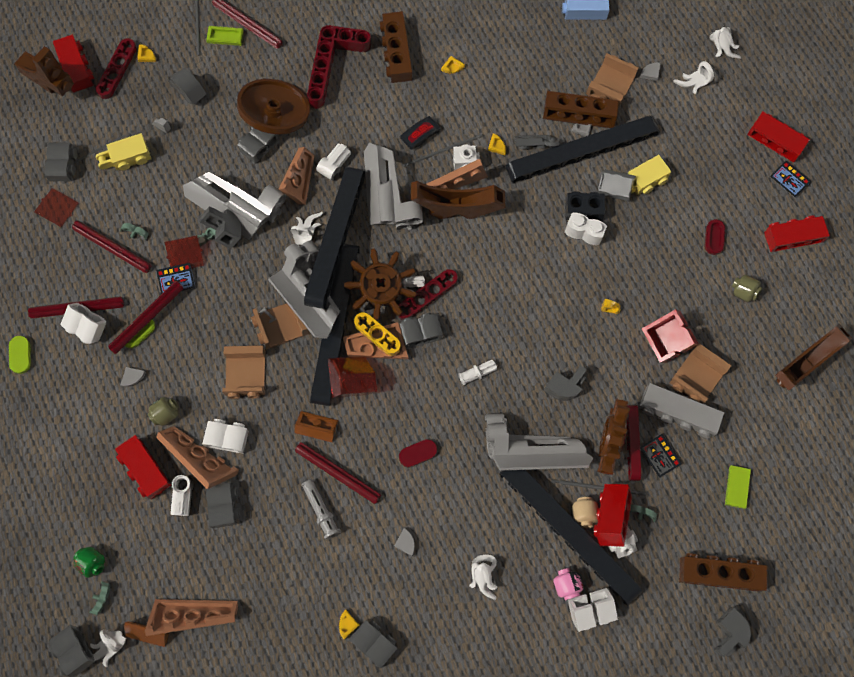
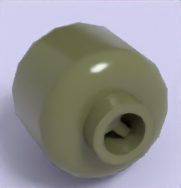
[732,275,763,302]
[148,397,179,426]

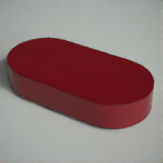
[704,219,725,255]
[399,439,437,468]

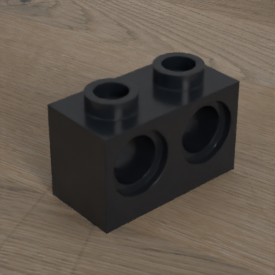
[565,191,605,221]

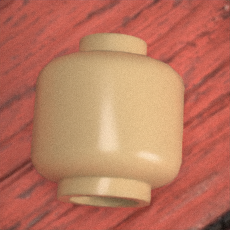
[572,497,599,529]

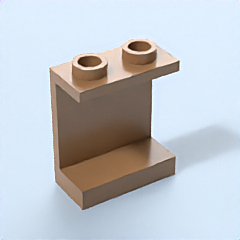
[586,53,638,108]
[251,303,310,350]
[669,343,731,404]
[222,346,265,399]

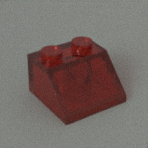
[328,356,377,398]

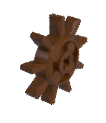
[344,248,416,321]
[597,399,630,475]

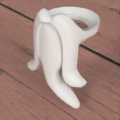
[710,27,741,59]
[673,61,714,94]
[291,212,323,245]
[470,555,497,600]
[90,629,126,667]

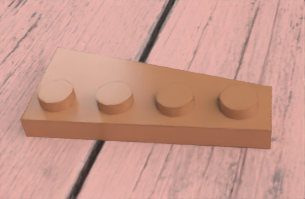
[426,159,488,189]
[157,426,239,489]
[145,599,238,636]

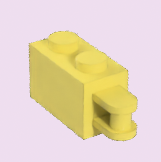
[96,133,151,171]
[628,155,671,195]

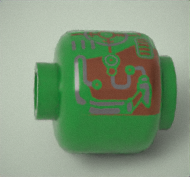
[73,547,105,578]

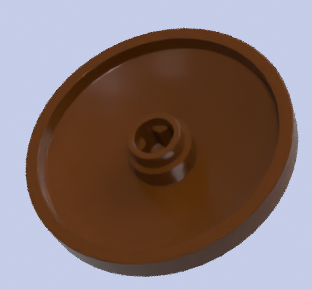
[237,79,310,134]

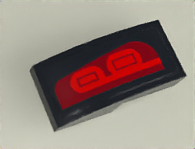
[400,116,441,150]

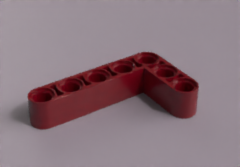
[307,25,371,109]

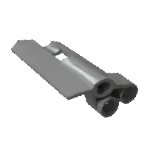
[364,142,423,231]
[183,172,286,240]
[268,240,340,338]
[485,413,593,470]

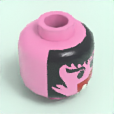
[553,568,583,600]

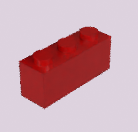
[52,34,94,93]
[747,111,810,163]
[764,215,830,252]
[115,435,171,500]
[594,484,632,547]

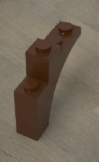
[14,46,74,97]
[411,181,505,219]
[775,324,853,391]

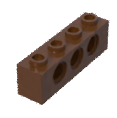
[379,11,412,83]
[543,91,618,128]
[679,553,767,592]

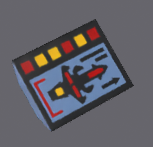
[770,160,811,197]
[156,263,195,294]

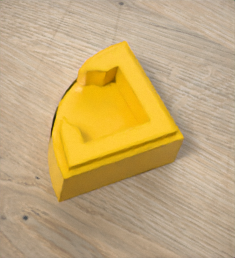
[137,44,156,62]
[441,56,465,73]
[488,133,506,155]
[601,299,621,314]
[339,610,359,639]

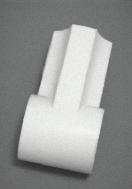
[316,144,351,181]
[171,475,194,516]

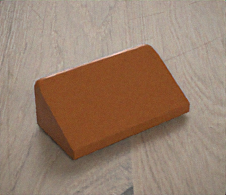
[294,411,338,442]
[124,621,170,647]

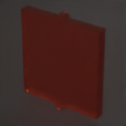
[34,188,78,227]
[165,235,204,268]

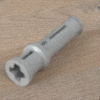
[302,479,341,540]

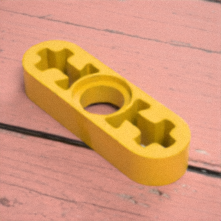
[354,312,401,356]

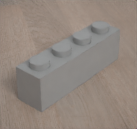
[639,383,724,438]

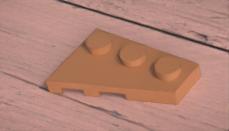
[279,147,315,205]
[343,322,409,359]

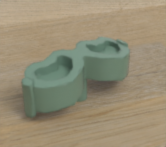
[120,223,149,241]
[191,228,216,248]
[630,505,657,522]
[89,581,110,615]

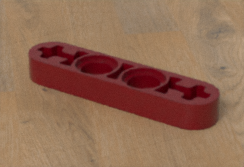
[96,38,137,99]
[398,269,458,320]
[626,405,641,481]

